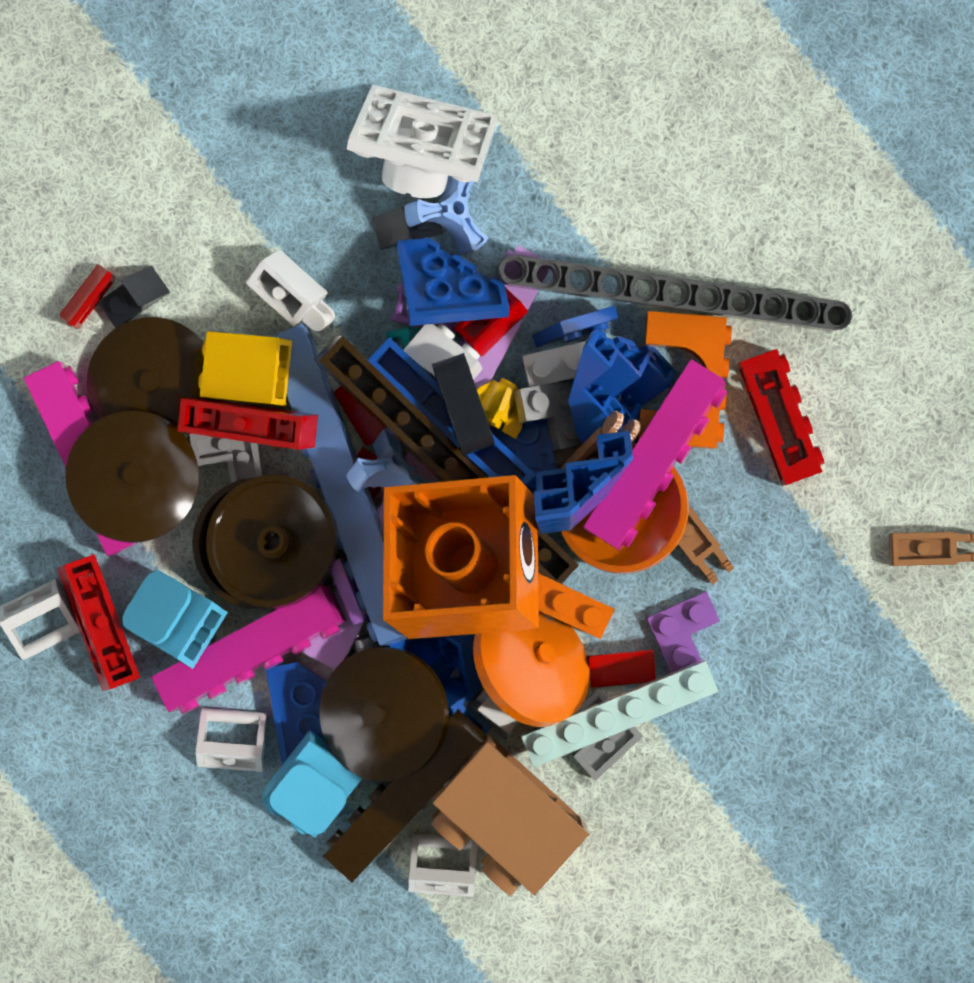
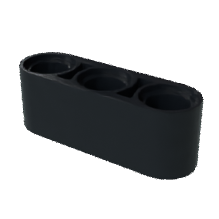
[432,353,495,456]

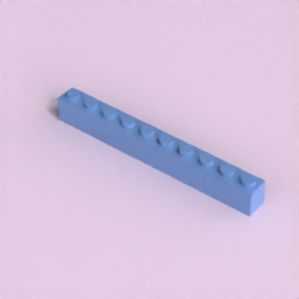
[271,324,407,647]

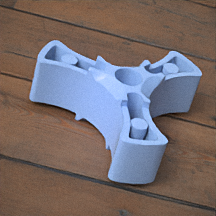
[405,175,488,255]
[346,428,434,492]

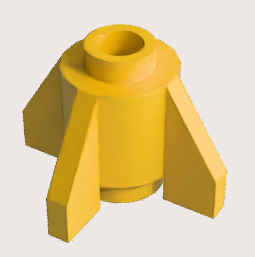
[477,378,522,439]

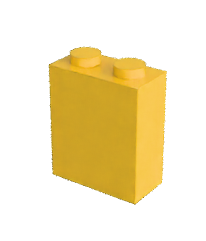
[199,331,292,406]

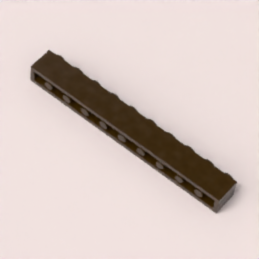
[313,335,579,584]

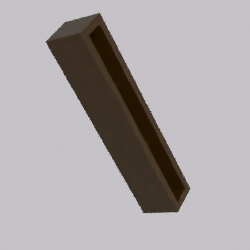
[323,709,487,883]

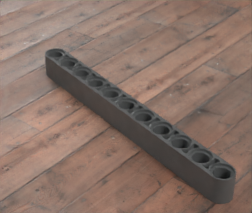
[496,255,852,331]

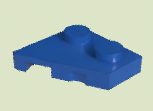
[532,305,619,348]

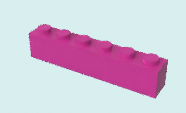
[584,359,728,551]
[23,361,138,556]
[151,586,347,715]

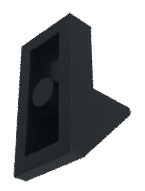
[372,202,443,250]
[98,265,170,328]

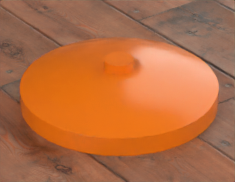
[561,443,689,574]
[473,611,590,727]

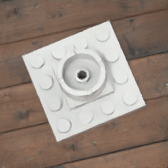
[347,84,498,198]

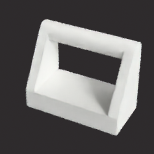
[0,579,80,661]
[195,708,267,772]
[408,833,478,897]

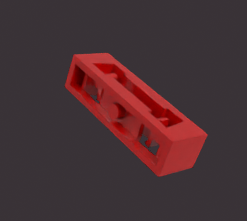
[737,349,825,486]
[178,397,318,450]
[56,554,140,691]

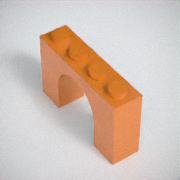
[636,311,732,449]
[538,573,615,639]

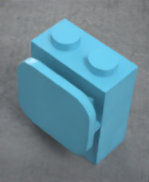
[121,570,228,669]
[262,730,363,838]

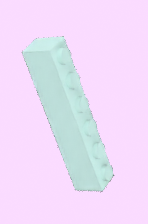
[521,660,719,767]

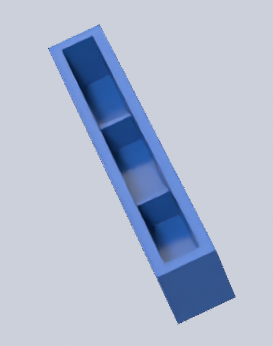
[368,337,536,486]

